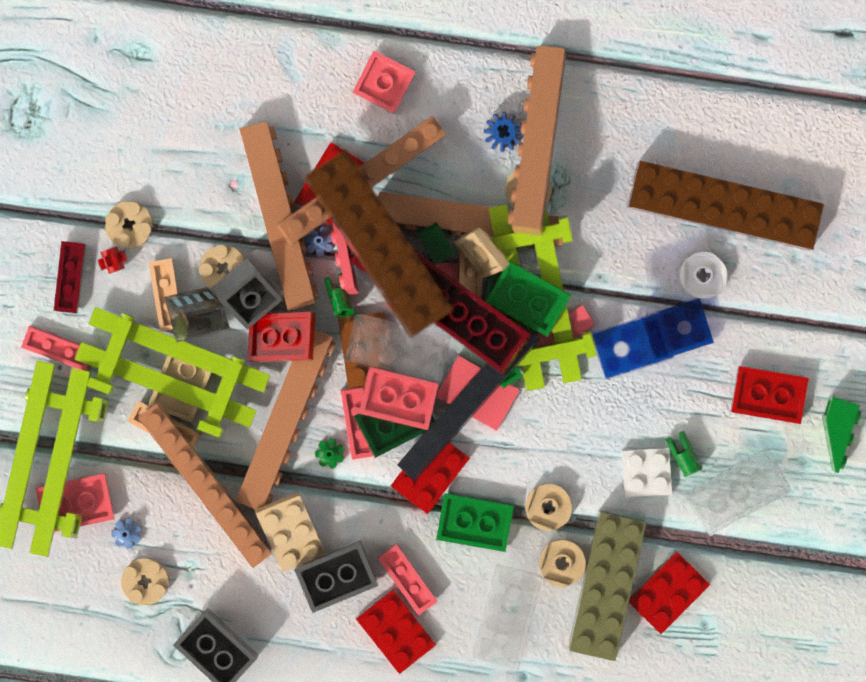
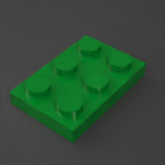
[486,260,571,337]
[436,493,514,552]

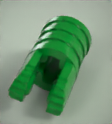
[324,273,355,318]
[665,430,703,477]

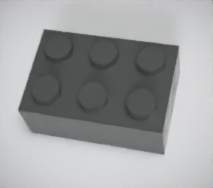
[294,540,379,613]
[173,608,259,682]

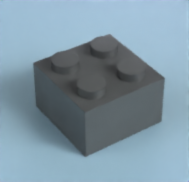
[212,258,283,330]

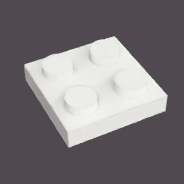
[622,448,672,498]

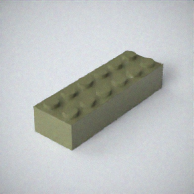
[568,510,646,661]

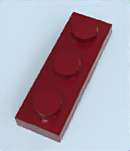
[53,241,86,314]

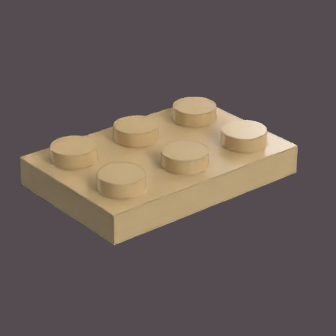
[148,355,212,422]
[255,492,326,572]

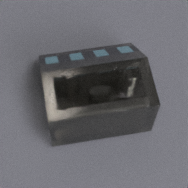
[164,287,230,343]

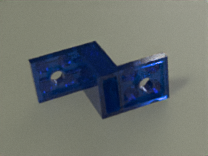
[591,298,714,380]

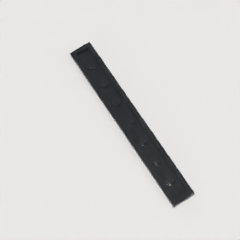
[397,324,540,481]

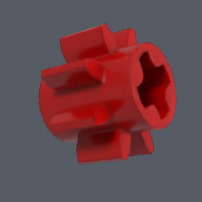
[97,246,128,274]

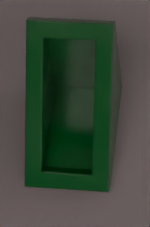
[417,222,456,266]

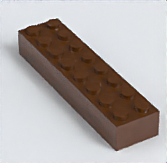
[305,150,453,339]
[627,161,824,251]

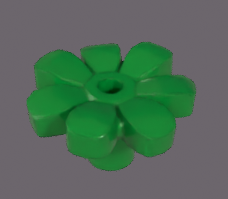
[315,439,344,469]

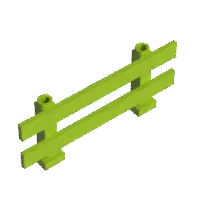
[488,204,596,391]
[75,307,270,438]
[0,360,109,557]

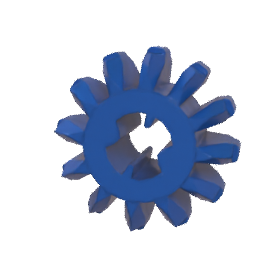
[483,112,523,152]

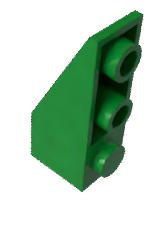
[822,396,861,473]

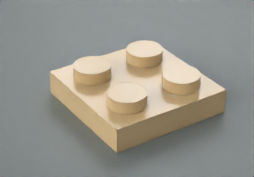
[453,227,509,279]

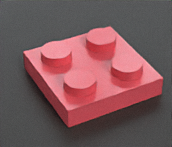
[352,51,416,114]

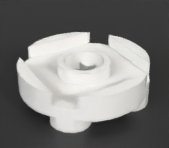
[679,252,727,299]

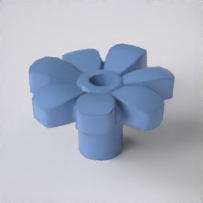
[304,227,333,257]
[111,518,141,549]

